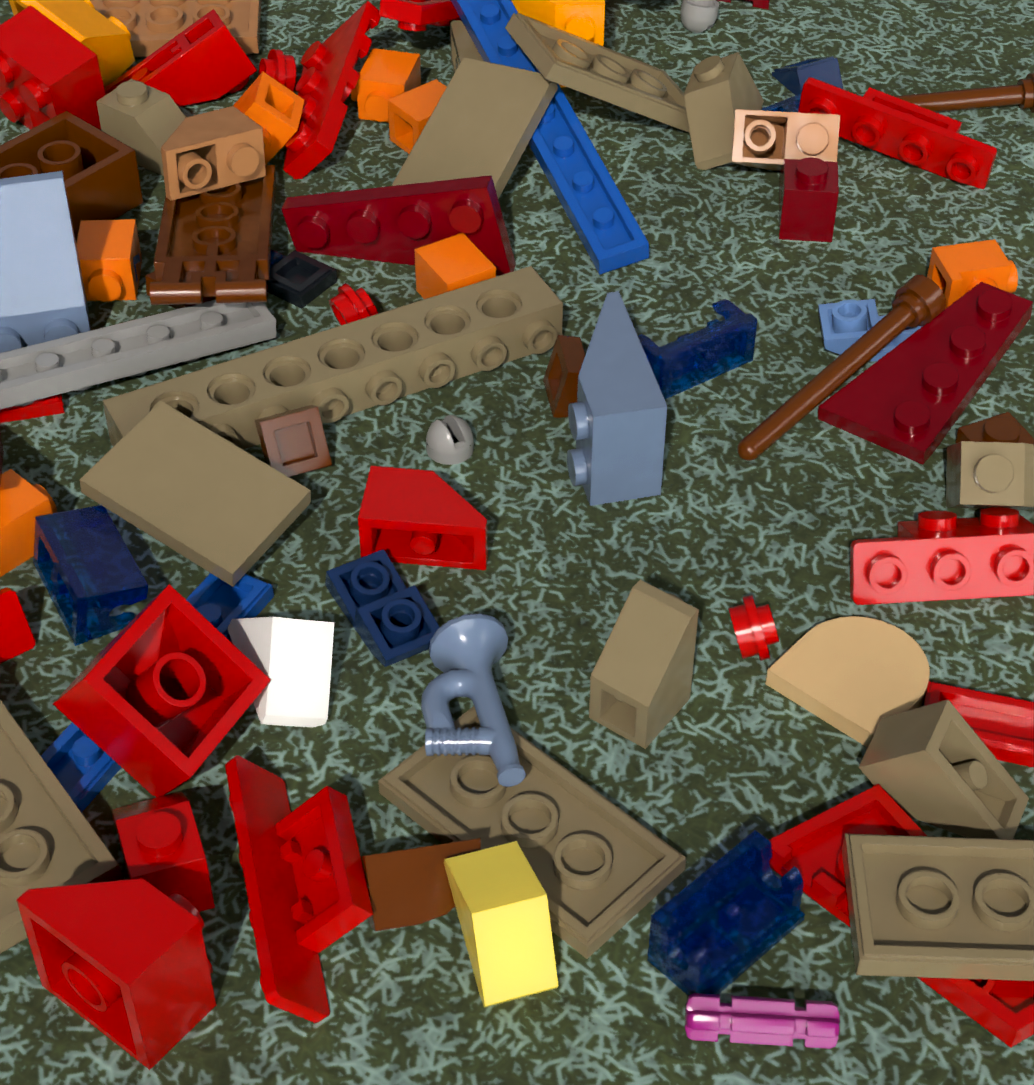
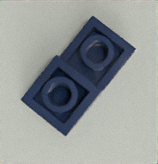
[325,549,440,667]

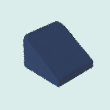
[772,56,843,99]

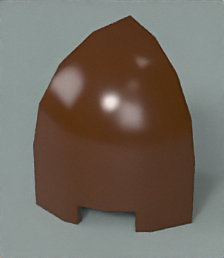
[361,838,481,931]

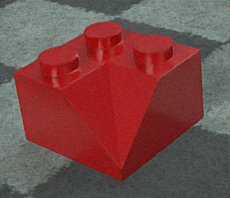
[0,5,106,130]
[53,584,271,797]
[16,878,216,1070]

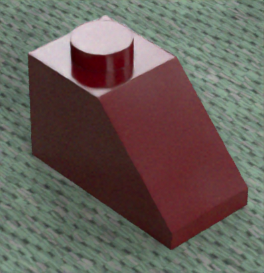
[779,157,839,242]

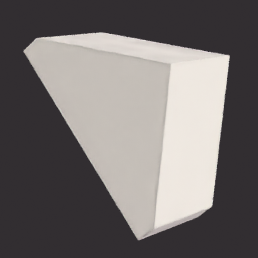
[227,617,334,728]

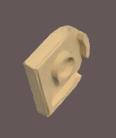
[765,616,930,748]

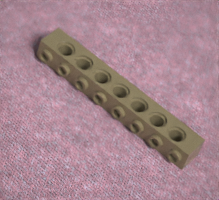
[102,266,563,450]

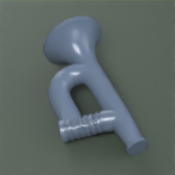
[421,613,526,787]

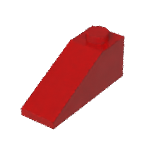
[104,9,257,107]

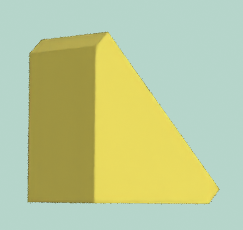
[444,841,558,1007]

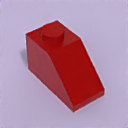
[358,466,488,570]
[112,791,215,912]

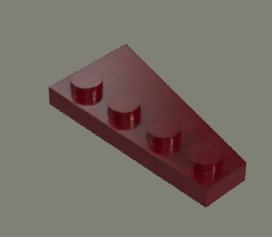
[281,175,516,275]
[818,282,1033,465]

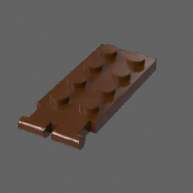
[150,165,276,305]

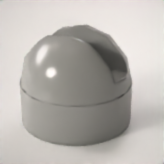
[680,0,719,33]
[426,415,474,465]

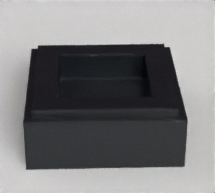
[267,250,337,309]

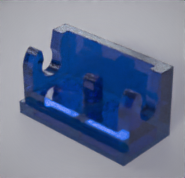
[638,299,757,399]
[33,505,148,646]
[647,830,805,996]

